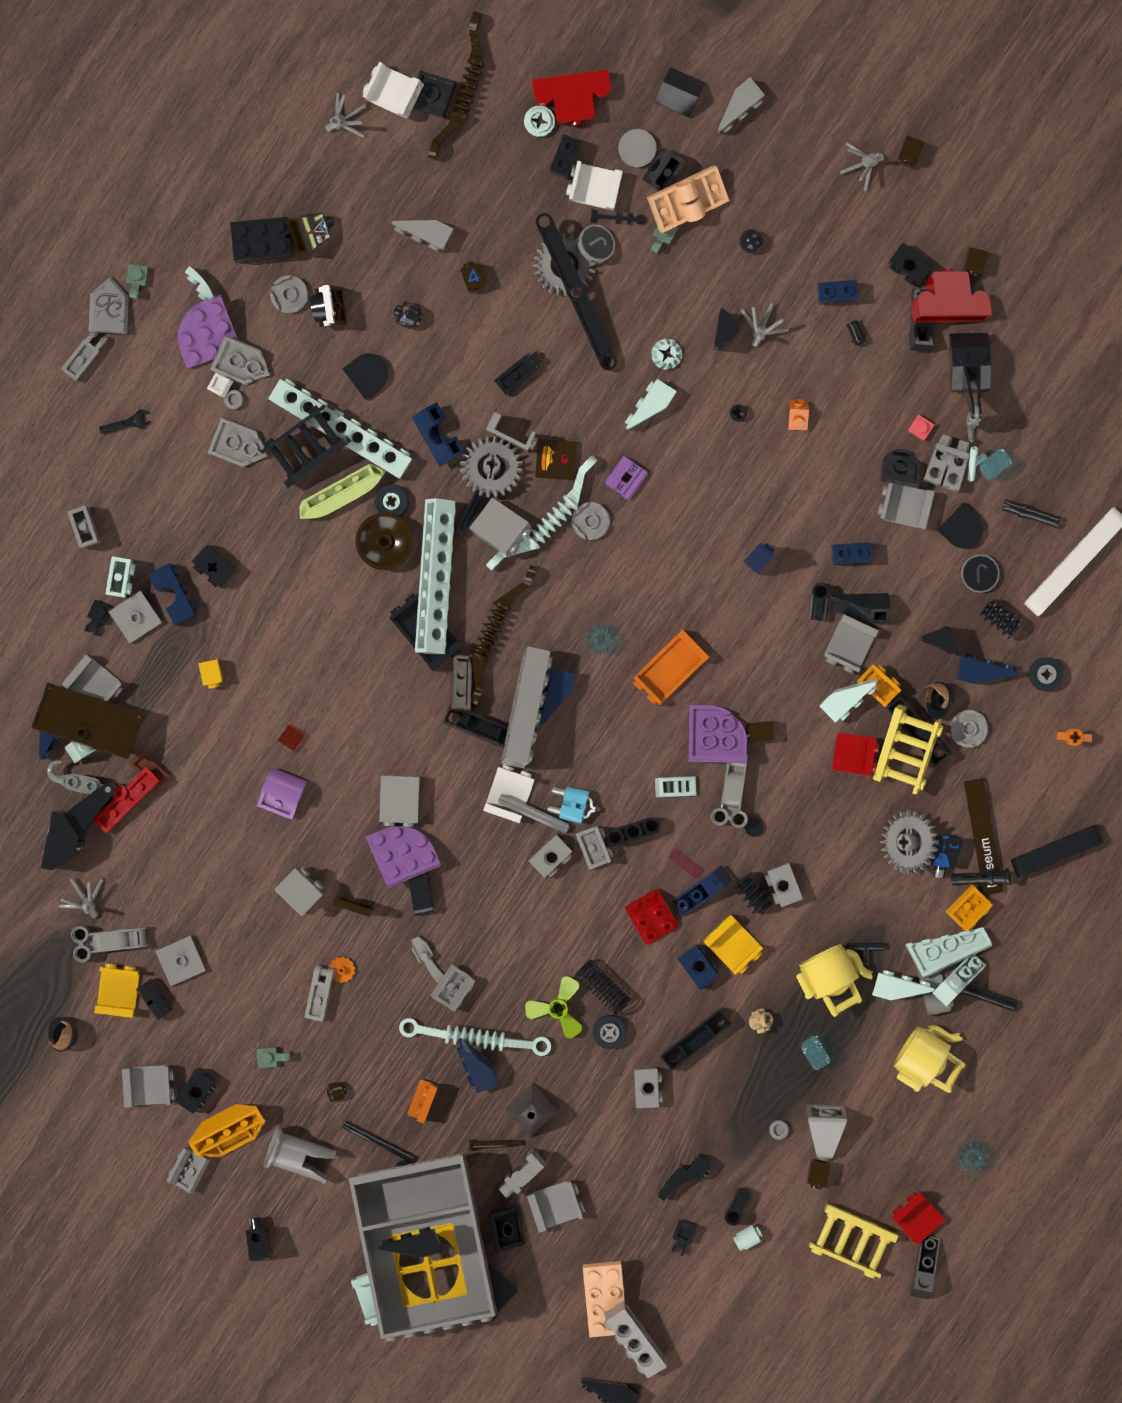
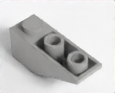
[717,77,765,134]
[391,220,454,252]

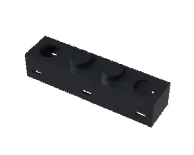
[886,694,952,767]
[442,705,508,749]
[660,1008,732,1071]

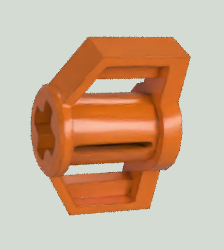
[1055,728,1092,746]

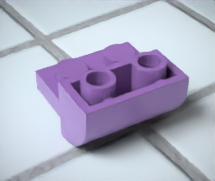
[257,768,307,820]

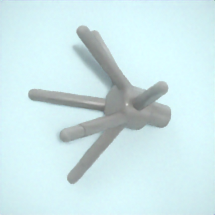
[325,93,366,138]
[840,142,884,191]
[741,303,789,347]
[59,878,104,918]

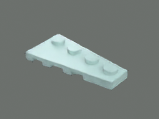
[906,927,992,979]

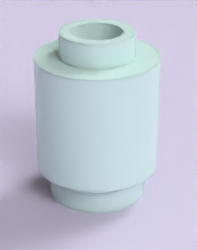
[733,1225,763,1251]

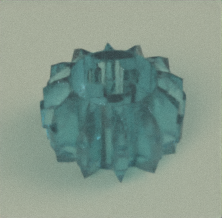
[979,449,1012,480]
[585,623,618,655]
[801,1036,830,1070]
[956,1141,989,1174]

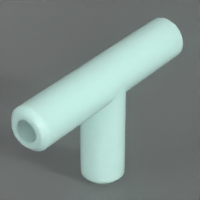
[967,446,987,481]

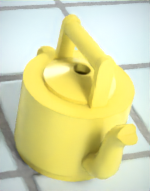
[796,944,873,1017]
[893,1025,965,1093]

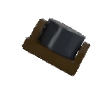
[310,285,347,327]

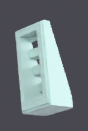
[655,776,697,797]

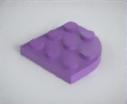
[178,294,238,368]
[689,705,747,763]
[366,826,441,888]

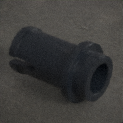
[846,320,866,346]

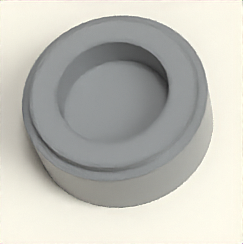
[224,390,244,410]
[769,1120,789,1140]

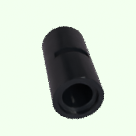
[136,978,173,1020]

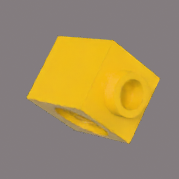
[198,659,224,689]

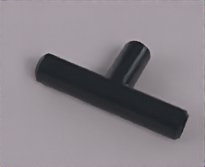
[846,943,885,966]

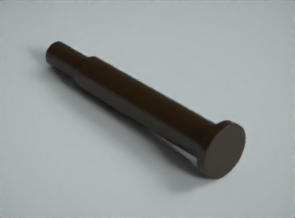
[469,1139,521,1151]

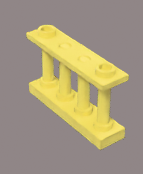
[873,705,944,794]
[808,1203,898,1279]

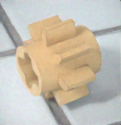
[749,1008,773,1034]

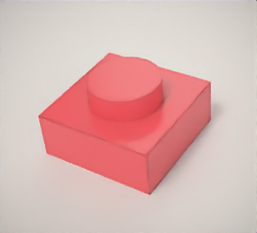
[908,414,934,441]

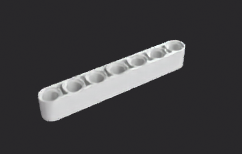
[1024,507,1122,616]

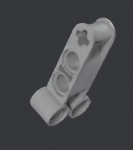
[711,754,748,828]
[71,925,149,962]

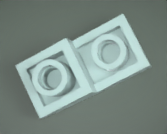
[185,266,214,300]

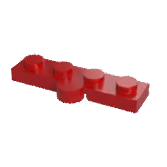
[94,766,161,834]

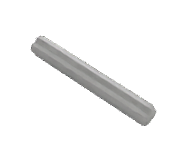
[498,794,570,833]

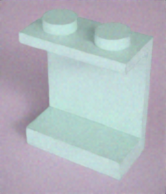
[351,1273,378,1326]

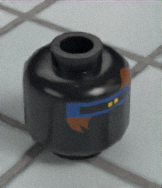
[393,301,423,329]

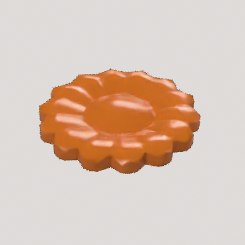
[329,957,355,983]

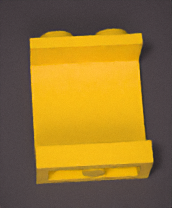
[703,914,763,975]
[94,963,140,1018]

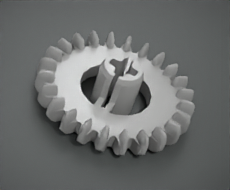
[533,233,596,296]
[460,436,523,498]
[880,810,939,874]

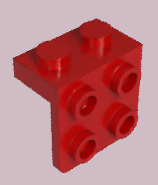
[832,733,879,776]
[624,888,678,944]
[891,1191,944,1244]

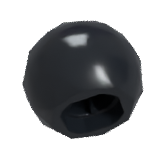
[739,229,763,253]

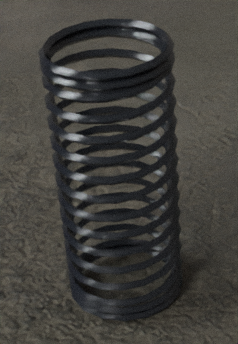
[574,959,631,1016]

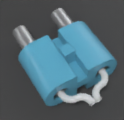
[548,786,596,824]

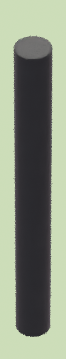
[342,1121,413,1162]

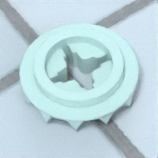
[524,106,555,137]
[651,339,682,370]

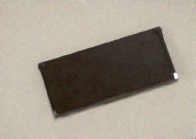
[31,682,145,760]

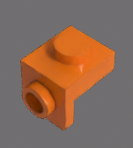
[788,399,809,430]

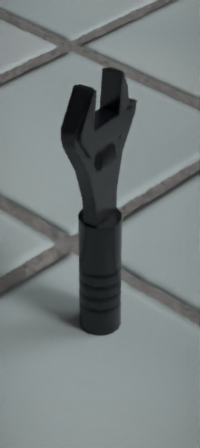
[99,409,150,434]

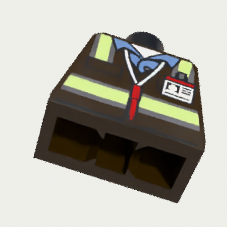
[286,213,334,254]

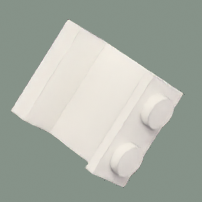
[363,62,424,119]
[566,161,623,211]
[483,764,535,823]

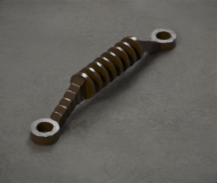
[428,11,485,160]
[471,565,538,708]

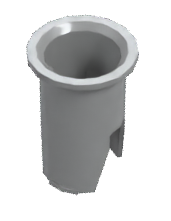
[264,1126,336,1184]

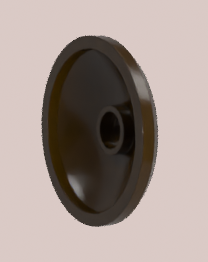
[355,513,413,570]

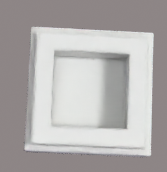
[207,373,233,398]

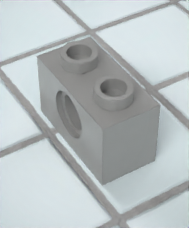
[67,505,101,549]
[529,834,572,878]
[765,862,803,907]
[634,1067,663,1108]

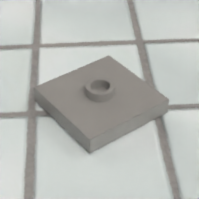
[108,590,162,643]
[155,936,206,986]

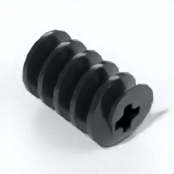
[979,599,1022,639]
[734,872,774,914]

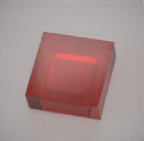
[278,725,305,751]

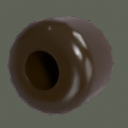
[326,1082,347,1102]

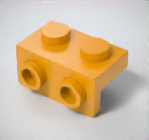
[857,664,901,707]
[946,885,993,932]

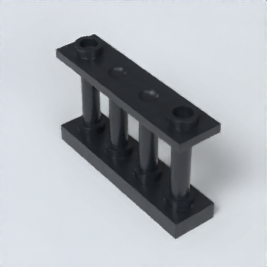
[260,404,351,488]

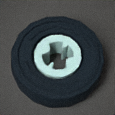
[374,484,409,517]

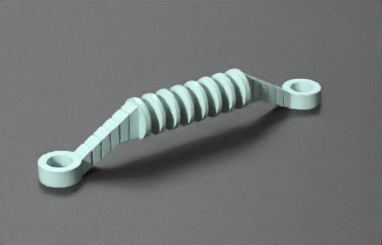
[486,455,598,571]
[399,1018,551,1056]

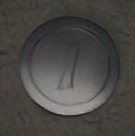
[745,818,764,837]

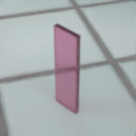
[668,848,703,879]

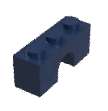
[411,403,466,467]
[148,563,197,625]

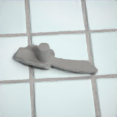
[411,936,444,983]

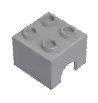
[275,867,325,916]

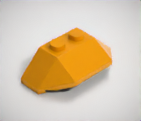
[188,1104,265,1157]

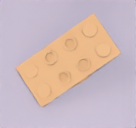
[647,165,729,233]
[583,1261,627,1337]

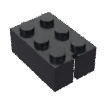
[230,217,293,263]

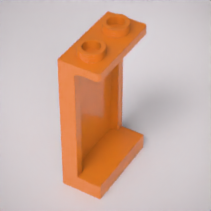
[633,630,709,705]

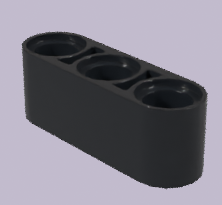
[607,817,661,846]
[409,872,434,916]

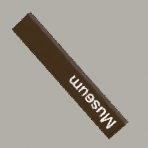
[963,778,1003,895]

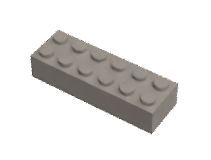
[501,646,552,768]

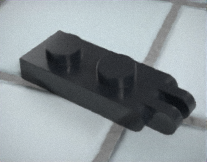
[494,351,544,395]

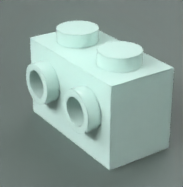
[105,556,136,598]

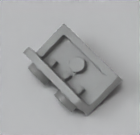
[576,826,613,870]
[430,964,475,1012]
[167,1148,210,1194]

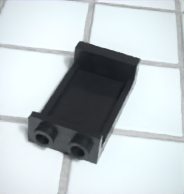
[389,593,462,671]

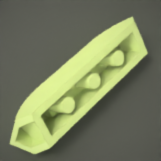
[300,464,386,519]

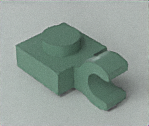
[650,226,678,254]
[126,264,149,299]
[257,1047,291,1068]

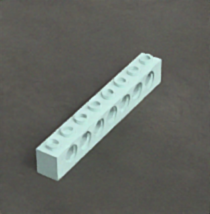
[268,379,412,480]
[415,498,456,654]

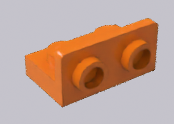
[407,1079,438,1124]

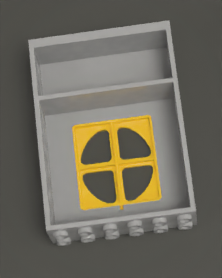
[349,1153,497,1341]

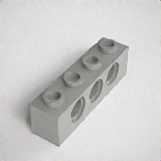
[604,1301,667,1378]

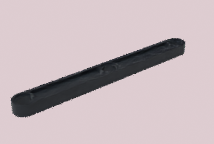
[535,213,617,371]

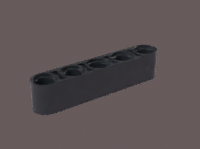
[1010,824,1104,878]

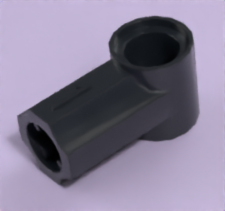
[809,583,830,621]
[724,1187,753,1226]

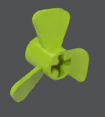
[525,976,582,1039]

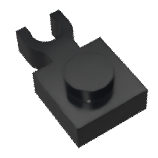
[84,600,112,636]
[671,1219,697,1256]

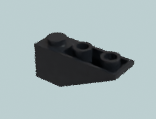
[831,593,891,623]
[378,1226,442,1258]
[910,1236,940,1300]
[581,1377,641,1403]

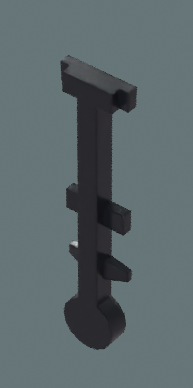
[590,209,645,225]

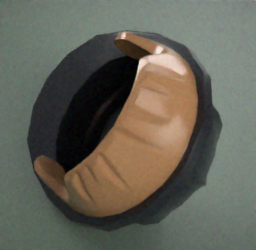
[925,682,955,720]
[48,1017,79,1052]

